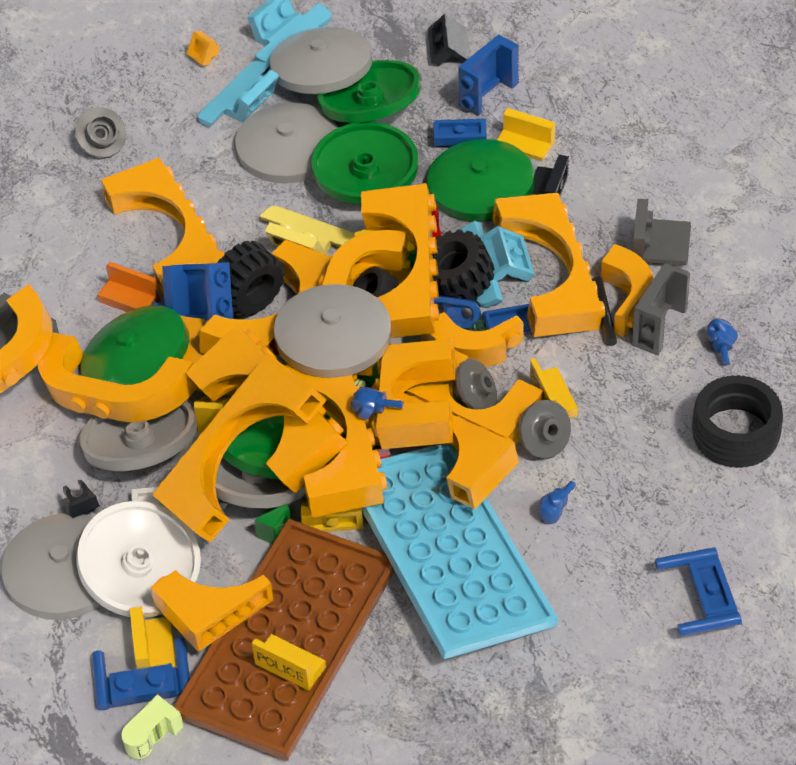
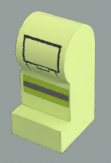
[121,695,184,759]

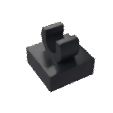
[61,479,100,518]

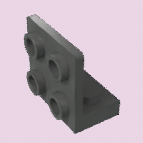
[633,199,691,265]

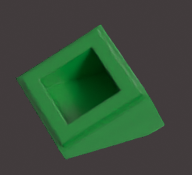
[254,504,291,544]

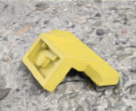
[260,206,355,254]

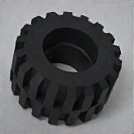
[433,230,495,301]
[217,240,285,317]

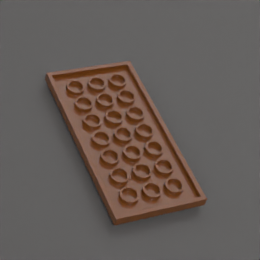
[173,519,395,761]

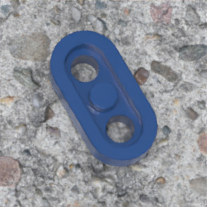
[434,296,481,328]

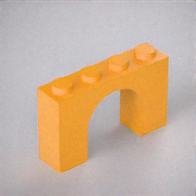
[372,339,457,449]
[407,350,544,446]

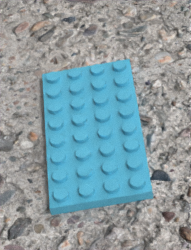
[362,443,559,659]

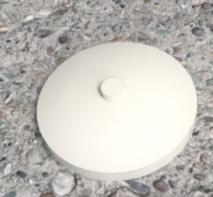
[76,501,201,618]

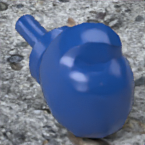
[707,318,738,366]
[351,387,404,420]
[537,481,576,524]

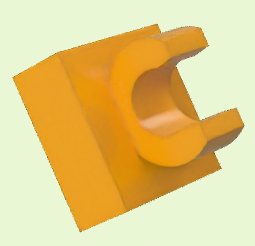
[186,31,220,65]

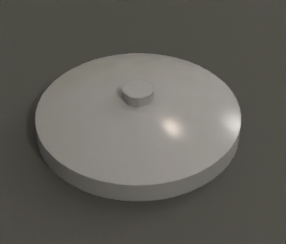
[270,27,372,94]
[235,103,338,183]
[274,284,391,378]
[80,401,197,471]
[215,457,306,508]
[1,513,101,620]

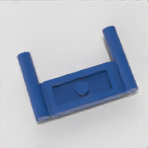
[655,547,742,636]
[92,637,190,711]

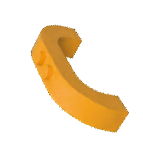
[319,230,408,376]
[0,284,53,394]
[38,332,198,422]

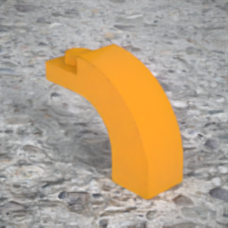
[601,244,654,337]
[421,312,523,367]

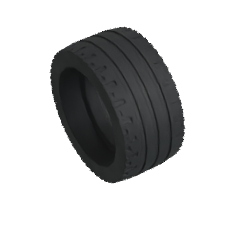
[692,375,783,468]

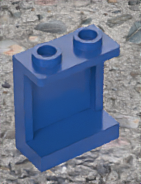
[458,34,519,116]
[162,262,233,320]

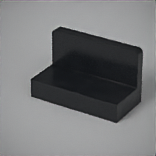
[428,14,470,67]
[531,154,569,197]

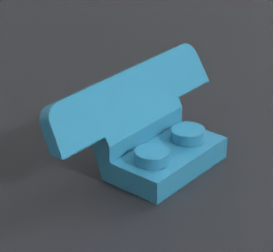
[247,0,332,68]
[198,61,279,127]
[460,221,535,308]

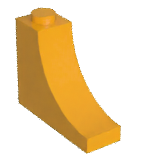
[150,570,273,652]

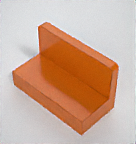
[97,262,160,312]

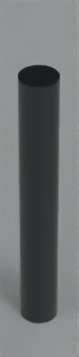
[592,276,617,346]

